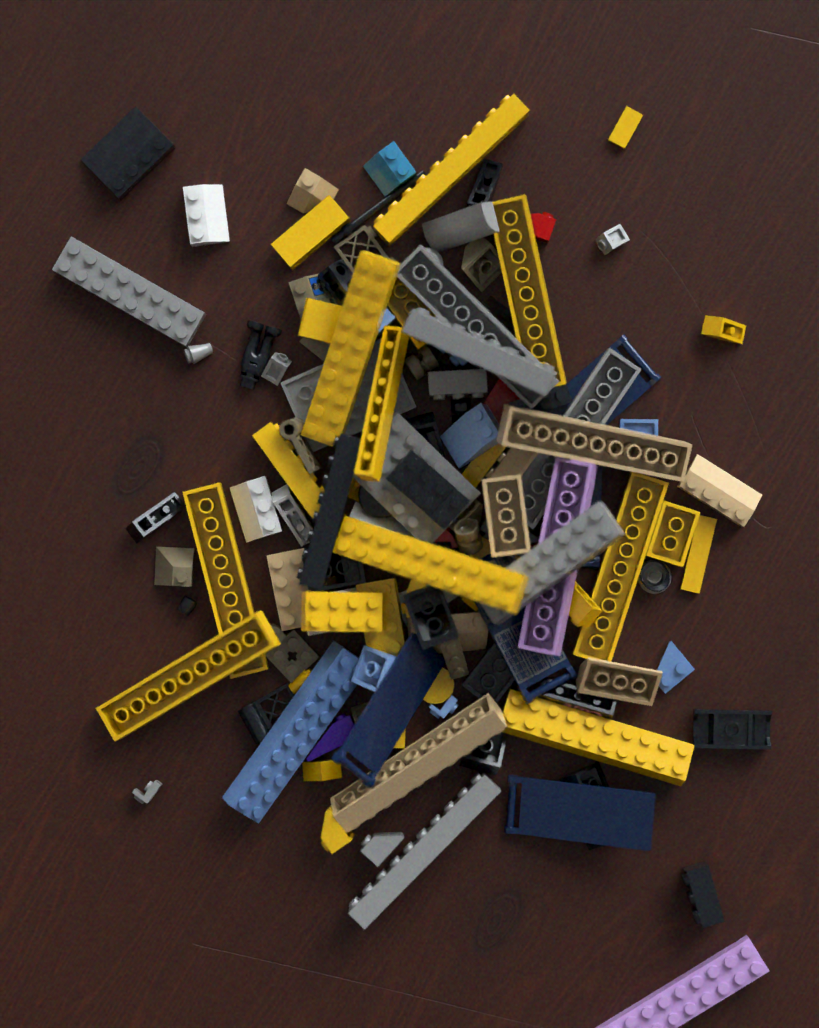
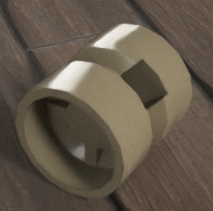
[404,345,440,380]
[454,518,483,555]

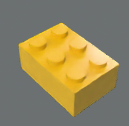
[646,500,701,567]

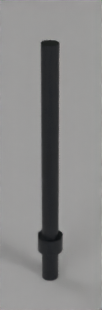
[330,170,426,244]

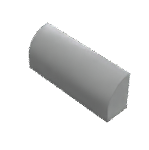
[422,202,500,252]

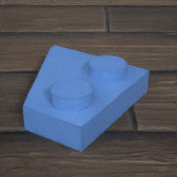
[657,641,695,694]

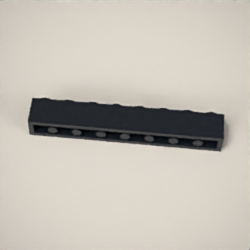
[296,433,361,590]

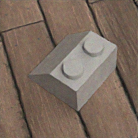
[361,832,404,867]

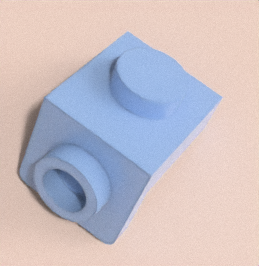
[429,695,458,719]

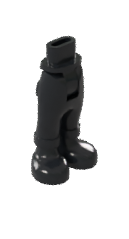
[240,320,282,390]

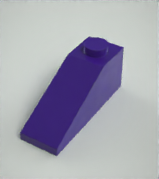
[306,713,355,762]

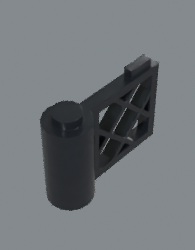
[238,683,294,744]

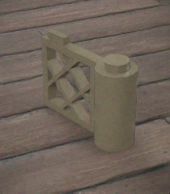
[334,225,396,273]
[279,417,322,474]

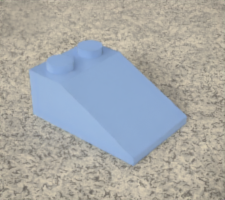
[440,403,500,469]

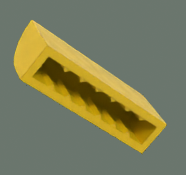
[271,195,351,270]

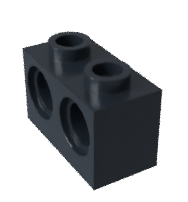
[318,259,353,306]

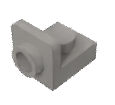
[595,224,630,255]
[261,352,292,386]
[132,780,163,804]

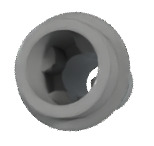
[183,343,213,364]

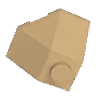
[287,168,339,214]

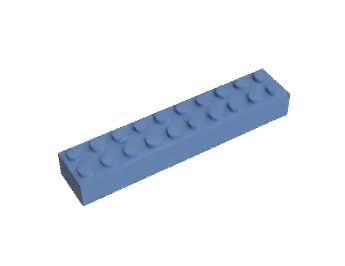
[222,640,359,824]

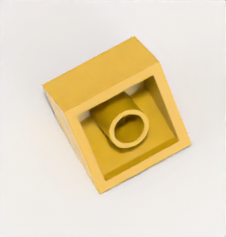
[321,805,355,854]

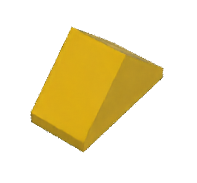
[302,759,342,781]

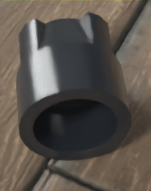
[177,595,197,616]

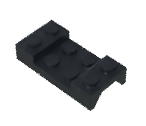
[386,449,470,530]
[693,709,772,750]

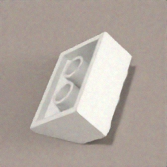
[183,184,230,247]
[230,476,283,543]

